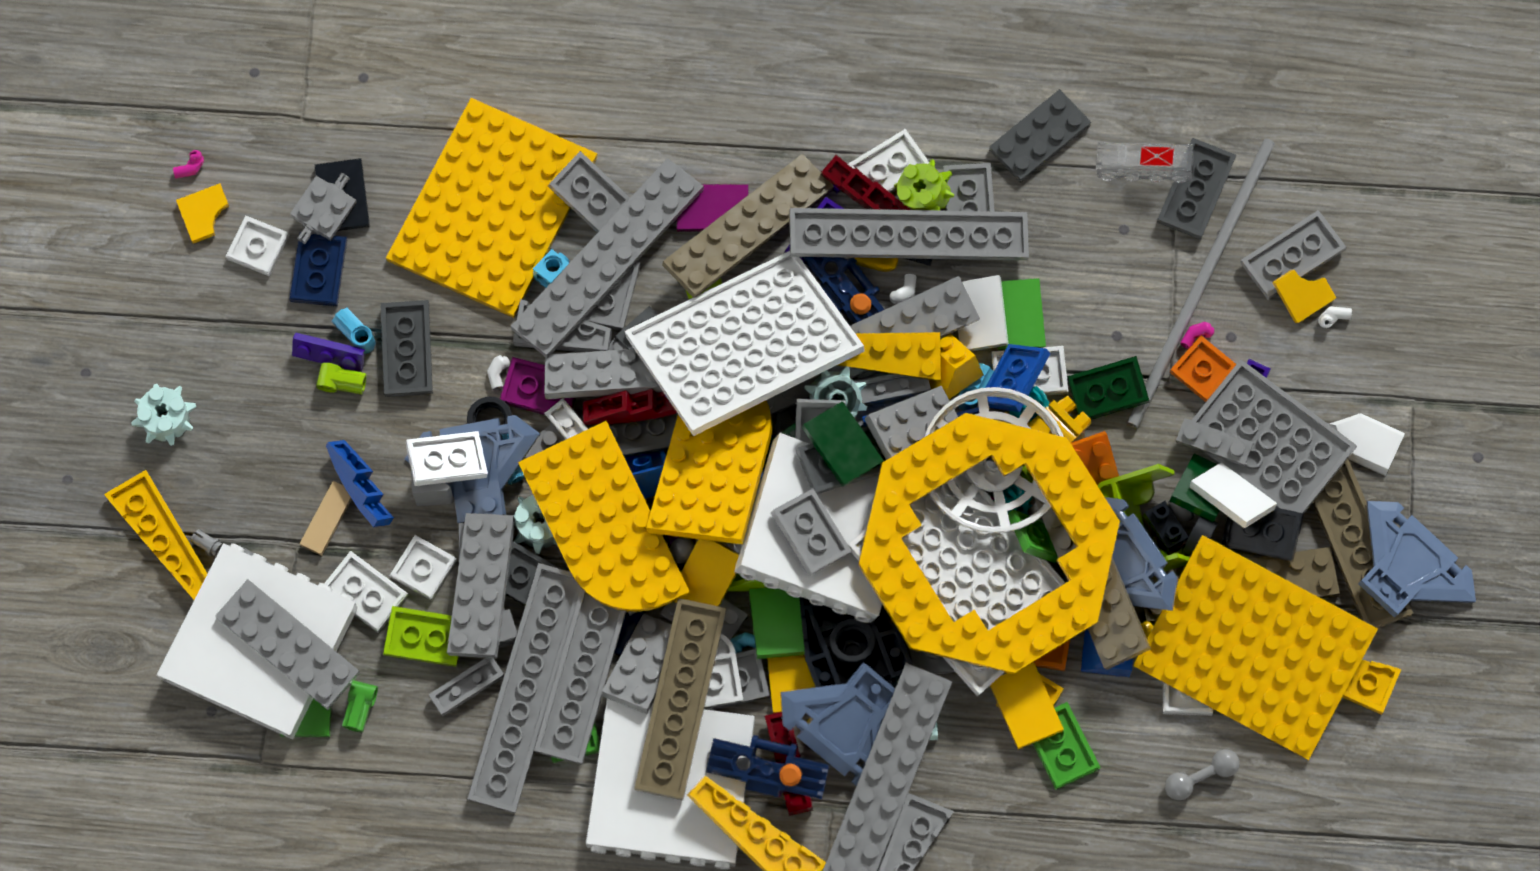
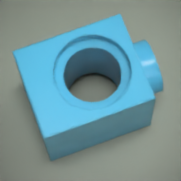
[533,249,569,288]

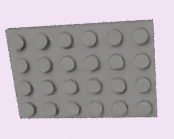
[1191,360,1357,514]

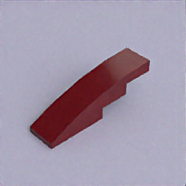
[820,155,910,210]
[583,388,677,425]
[765,712,813,816]

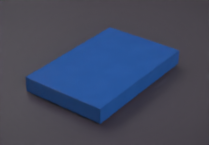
[985,344,1050,412]

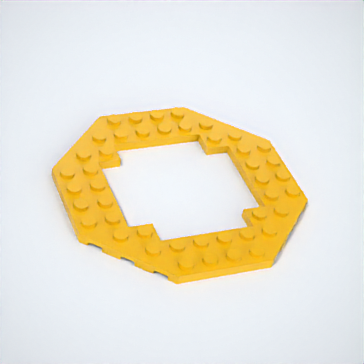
[858,413,1120,674]

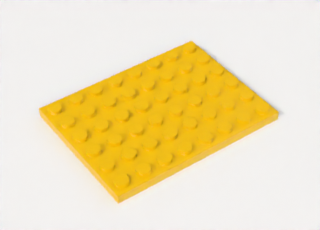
[386,98,598,318]
[1133,535,1378,760]

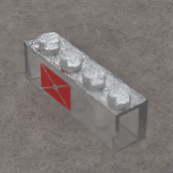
[1096,142,1195,183]

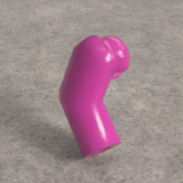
[173,150,204,179]
[1180,322,1215,349]

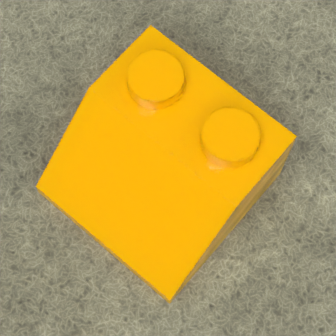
[929,333,984,399]

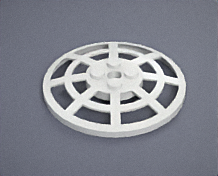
[925,387,1064,533]

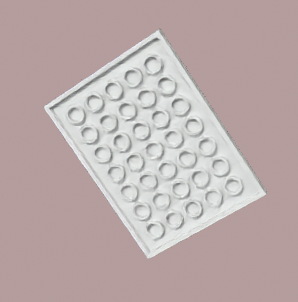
[625,251,864,436]
[848,472,1065,696]

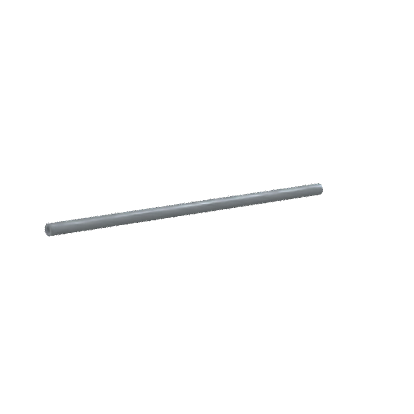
[1127,139,1275,429]

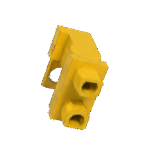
[1027,396,1092,443]

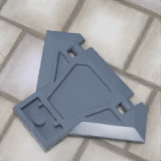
[405,415,540,523]
[1063,497,1178,611]
[1358,501,1476,617]
[780,663,895,786]

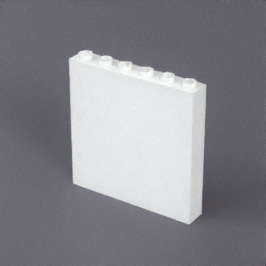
[734,433,882,623]
[157,543,358,740]
[586,698,755,870]

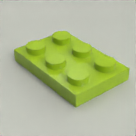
[383,606,458,667]

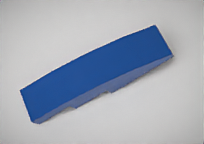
[326,440,394,527]

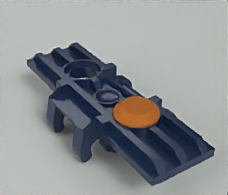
[801,257,885,324]
[706,735,829,800]

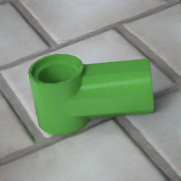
[342,680,378,732]

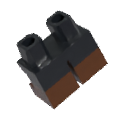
[1142,501,1189,555]

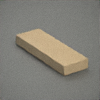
[300,481,352,556]

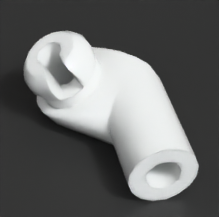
[890,274,917,304]
[1318,307,1352,328]
[487,355,510,391]

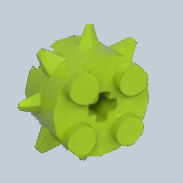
[894,159,954,211]

